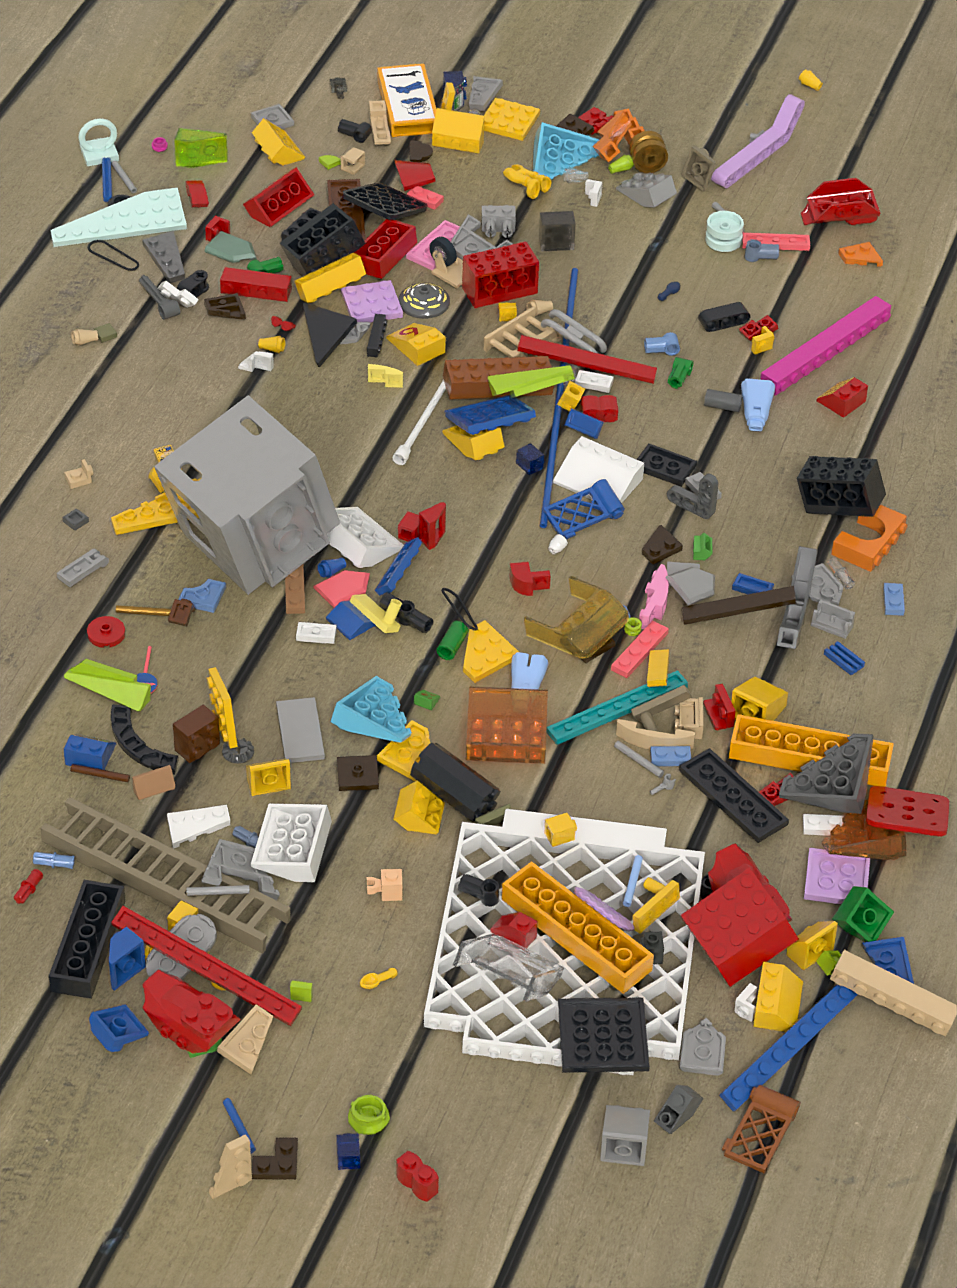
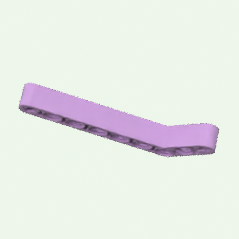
[711,94,805,188]

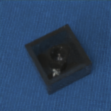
[539,211,576,252]

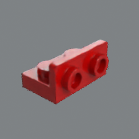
[703,683,736,730]

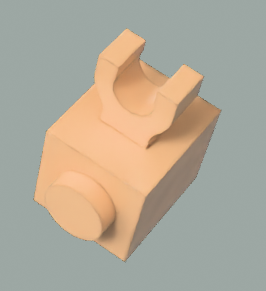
[367,869,402,901]

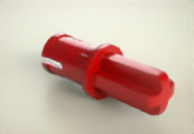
[14,869,43,904]

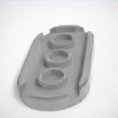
[146,914,217,980]

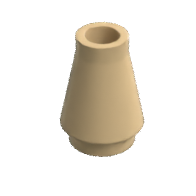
[526,300,553,316]
[71,329,98,346]

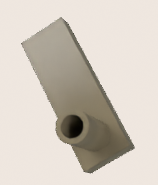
[631,685,692,732]

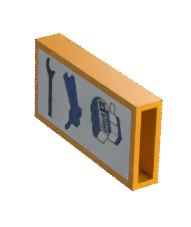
[377,63,437,137]

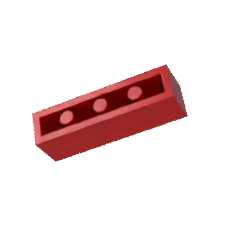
[220,267,292,302]

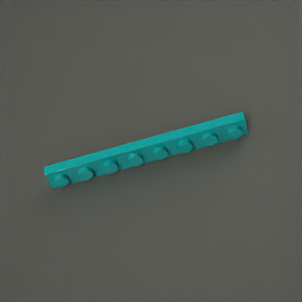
[546,670,688,745]

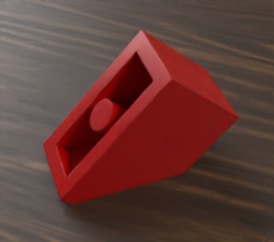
[490,912,538,950]

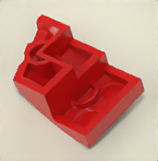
[394,160,436,191]

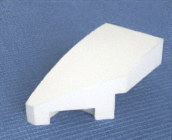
[238,351,274,372]

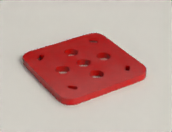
[866,786,949,837]

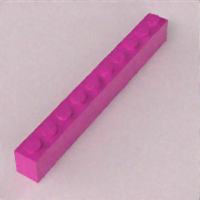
[760,296,892,396]

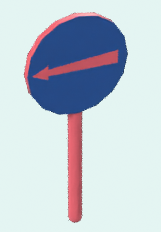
[137,646,158,694]

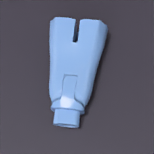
[741,379,775,431]
[511,652,549,713]

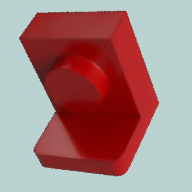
[205,216,230,241]

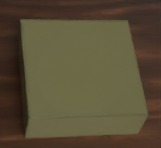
[94,323,117,343]

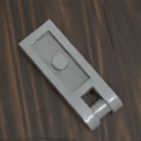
[57,549,109,587]

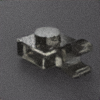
[329,77,347,99]

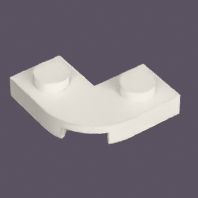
[158,281,199,307]

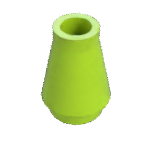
[608,155,634,174]

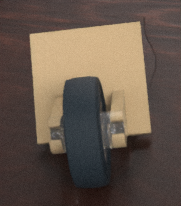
[429,237,463,288]

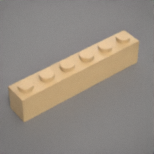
[830,950,957,1036]

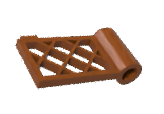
[722,1085,800,1173]

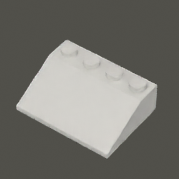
[553,436,644,503]
[327,507,404,568]
[251,804,332,882]

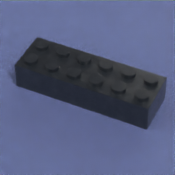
[49,880,126,999]

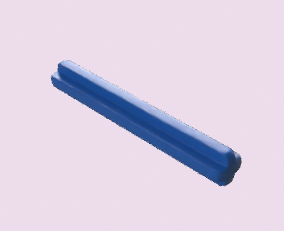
[102,157,112,202]

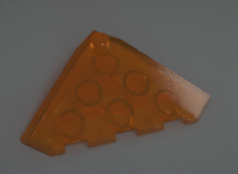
[822,800,906,860]

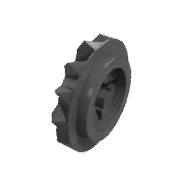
[222,737,254,763]

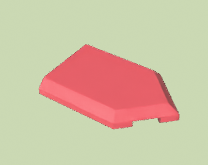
[313,570,370,608]

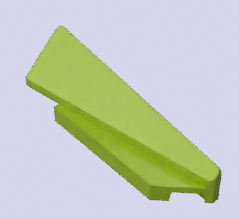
[487,365,575,398]
[64,659,151,711]

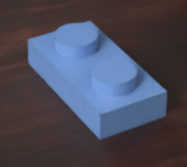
[883,583,905,616]
[650,746,691,766]

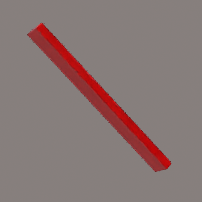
[517,335,657,384]

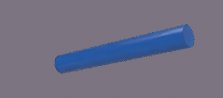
[223,1098,256,1153]

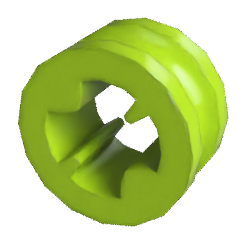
[624,618,642,636]

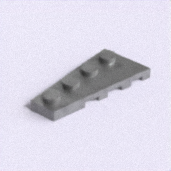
[142,231,185,283]

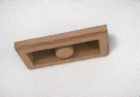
[132,765,175,800]

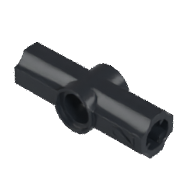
[379,593,434,633]

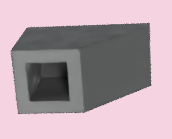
[654,1085,704,1134]

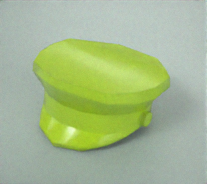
[348,1095,390,1135]

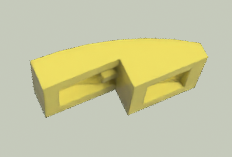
[368,364,403,388]

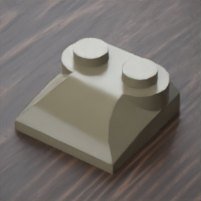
[681,146,716,192]

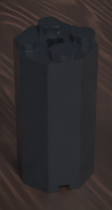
[410,742,501,822]

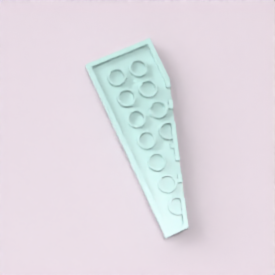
[51,188,187,247]

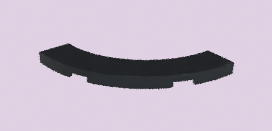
[111,704,179,775]

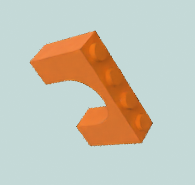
[831,505,907,572]

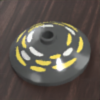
[399,283,450,319]

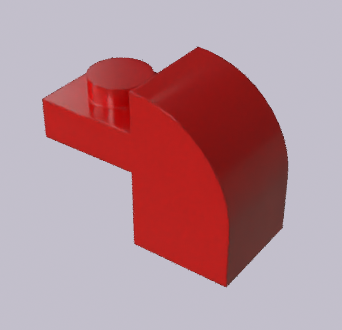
[509,562,551,596]

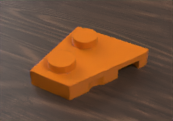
[838,242,883,267]

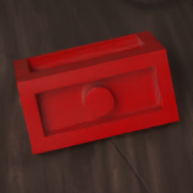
[419,502,446,550]

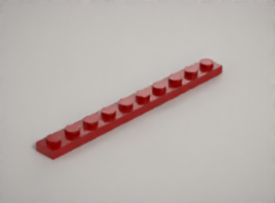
[111,906,302,1026]

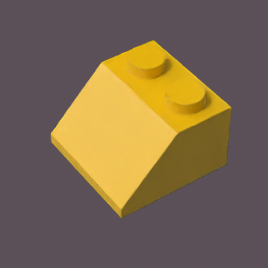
[246,758,291,796]
[786,921,838,971]

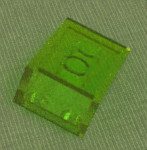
[174,128,228,168]

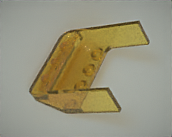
[524,576,629,659]

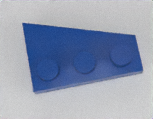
[862,937,914,984]

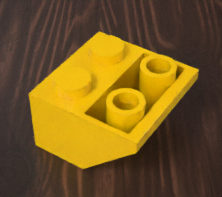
[394,780,445,834]

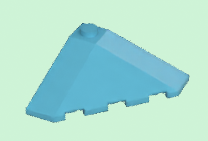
[533,122,600,180]
[331,676,412,743]

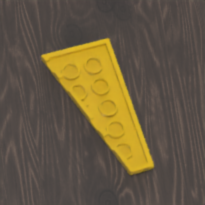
[111,478,201,535]

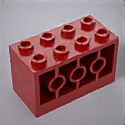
[462,241,539,309]

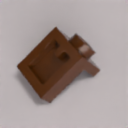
[168,599,196,627]

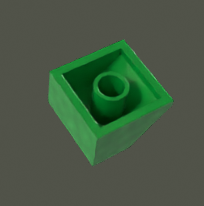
[832,886,894,942]

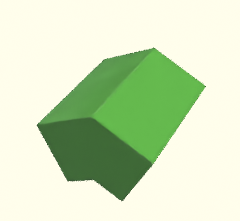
[693,533,712,561]

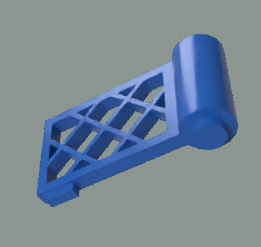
[543,479,625,539]

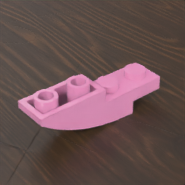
[639,564,669,629]

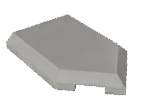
[791,563,844,606]
[666,567,715,605]
[680,1018,726,1076]

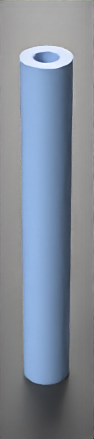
[623,855,643,907]

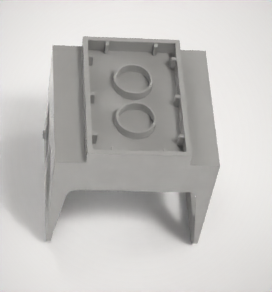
[154,395,340,595]

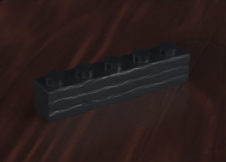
[367,314,388,358]

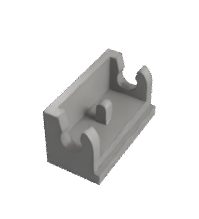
[811,599,855,639]

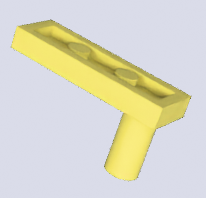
[350,594,402,633]

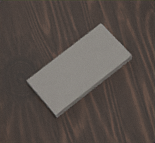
[276,697,325,763]

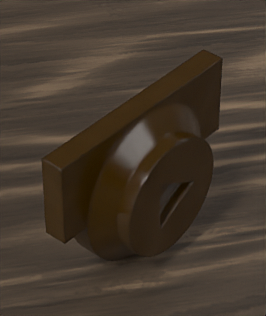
[410,141,433,162]

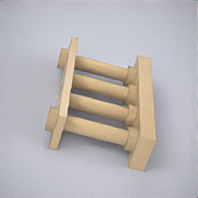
[484,307,563,358]

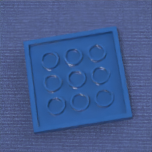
[445,395,536,434]

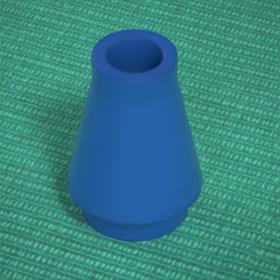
[317,557,346,578]

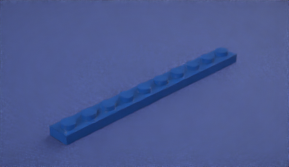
[719,984,858,1112]

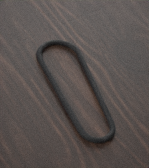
[87,240,139,271]
[441,588,478,631]

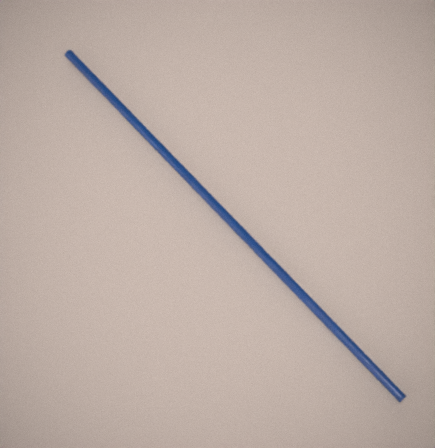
[540,268,578,528]

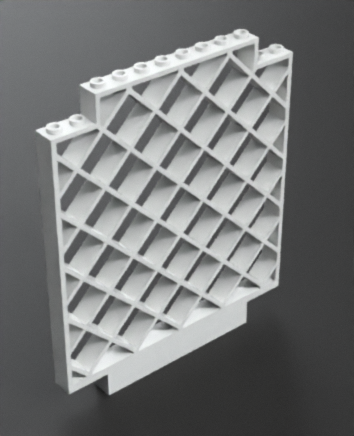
[424,809,705,1075]

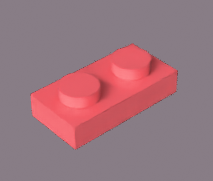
[407,186,444,210]

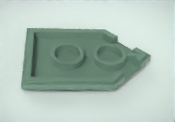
[205,231,256,263]

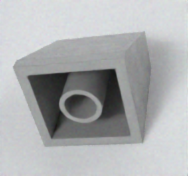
[600,1105,650,1166]

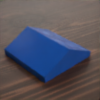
[326,600,376,640]

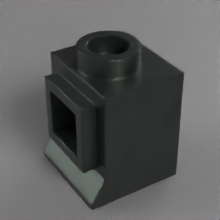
[640,932,664,965]

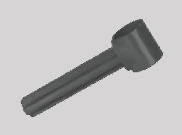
[139,275,180,320]

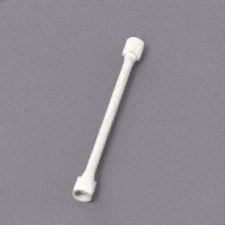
[392,379,446,465]

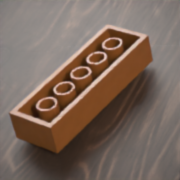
[443,356,554,399]

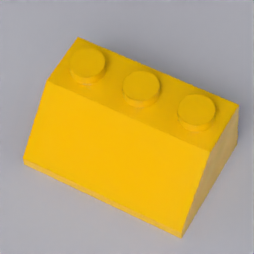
[432,108,484,153]
[252,118,305,166]
[753,962,803,1032]

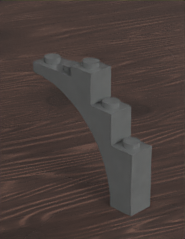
[777,546,818,649]

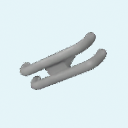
[541,309,607,353]

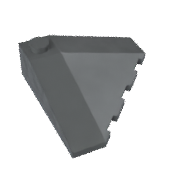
[779,733,874,814]

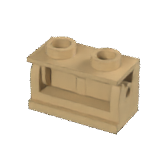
[675,697,703,739]

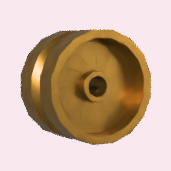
[629,131,668,173]

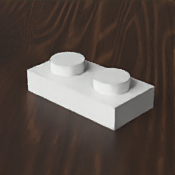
[575,370,614,393]
[296,622,337,644]
[803,814,844,836]

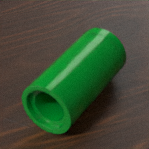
[436,621,469,660]

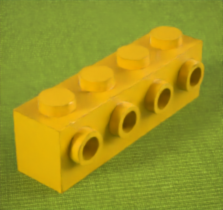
[294,253,366,303]

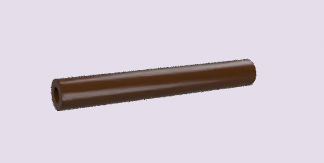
[70,764,130,783]

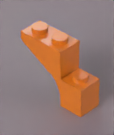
[592,110,632,162]

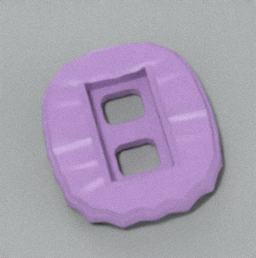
[574,887,634,932]

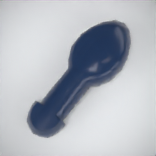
[657,281,681,301]

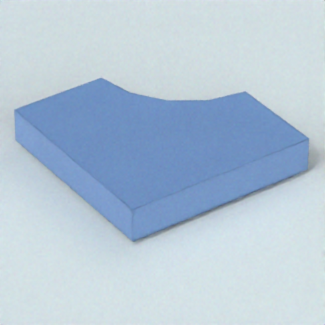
[178,579,226,613]

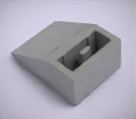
[616,172,677,207]

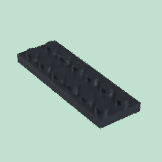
[679,748,789,843]

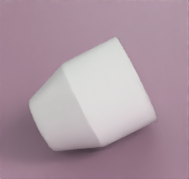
[548,534,568,554]

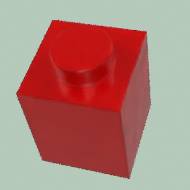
[398,511,419,542]

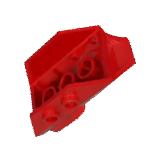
[801,178,880,225]
[708,843,792,922]
[142,970,241,1054]

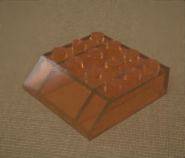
[466,686,548,764]

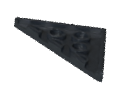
[303,303,358,367]

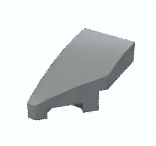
[340,322,370,344]

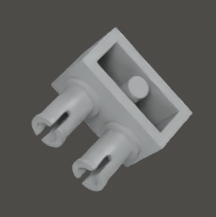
[481,205,516,237]

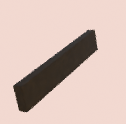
[682,586,797,625]

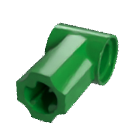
[247,257,284,274]
[668,357,694,389]

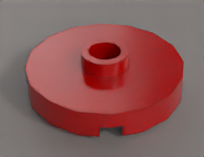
[87,616,125,648]

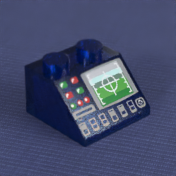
[443,71,467,111]

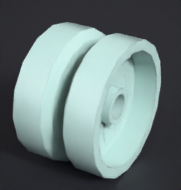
[705,211,744,252]

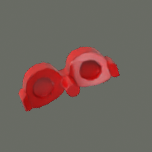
[271,316,296,331]

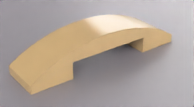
[369,100,391,145]
[616,719,695,750]

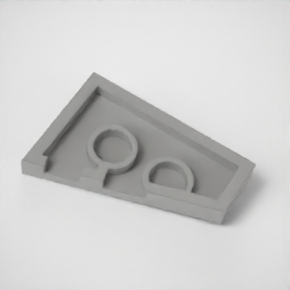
[469,76,503,111]

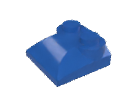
[89,1004,149,1052]

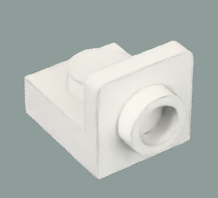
[585,179,602,207]
[734,983,758,1022]

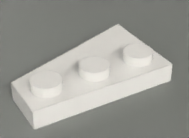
[167,805,230,849]

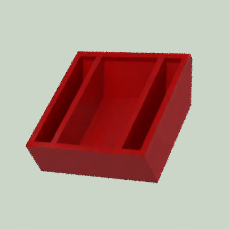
[681,867,799,987]

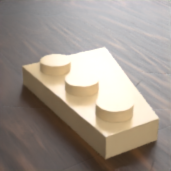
[217,1004,273,1075]
[209,1134,252,1199]

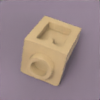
[64,459,93,489]

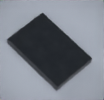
[637,443,697,487]

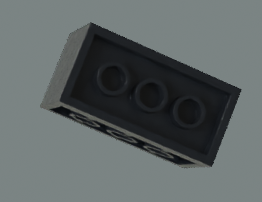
[280,203,366,276]
[796,456,886,517]

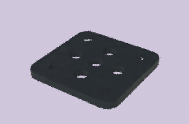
[342,183,428,220]

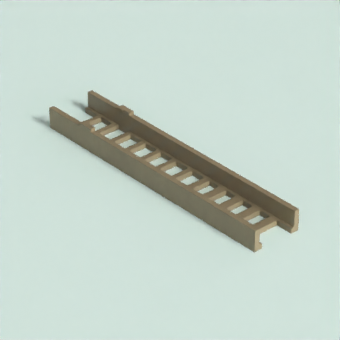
[41,797,291,954]

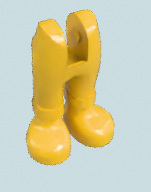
[503,164,551,199]

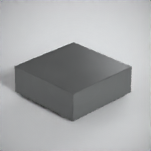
[62,508,89,531]

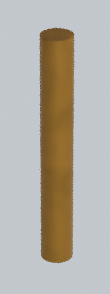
[116,605,171,616]

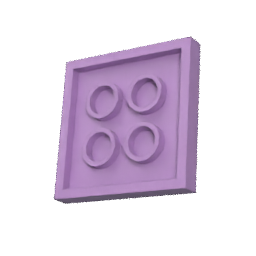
[341,280,403,322]
[804,848,870,904]

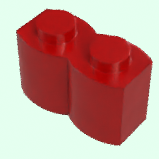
[580,395,619,422]
[396,1151,439,1202]

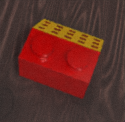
[816,377,868,418]

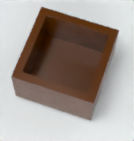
[173,704,220,763]

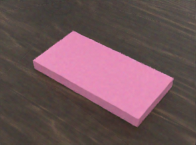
[406,220,460,270]

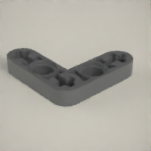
[667,473,718,519]

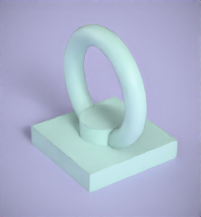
[79,119,119,166]

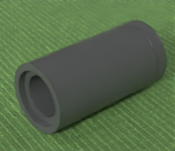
[704,389,743,412]

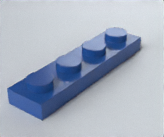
[375,537,422,596]

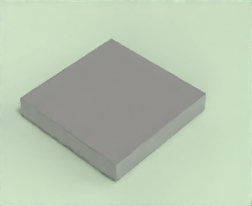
[251,104,294,129]

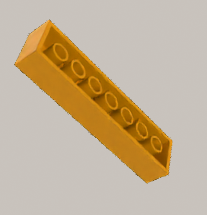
[729,714,894,787]
[502,861,654,994]

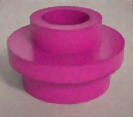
[151,137,168,152]

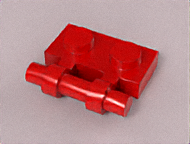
[578,107,614,135]

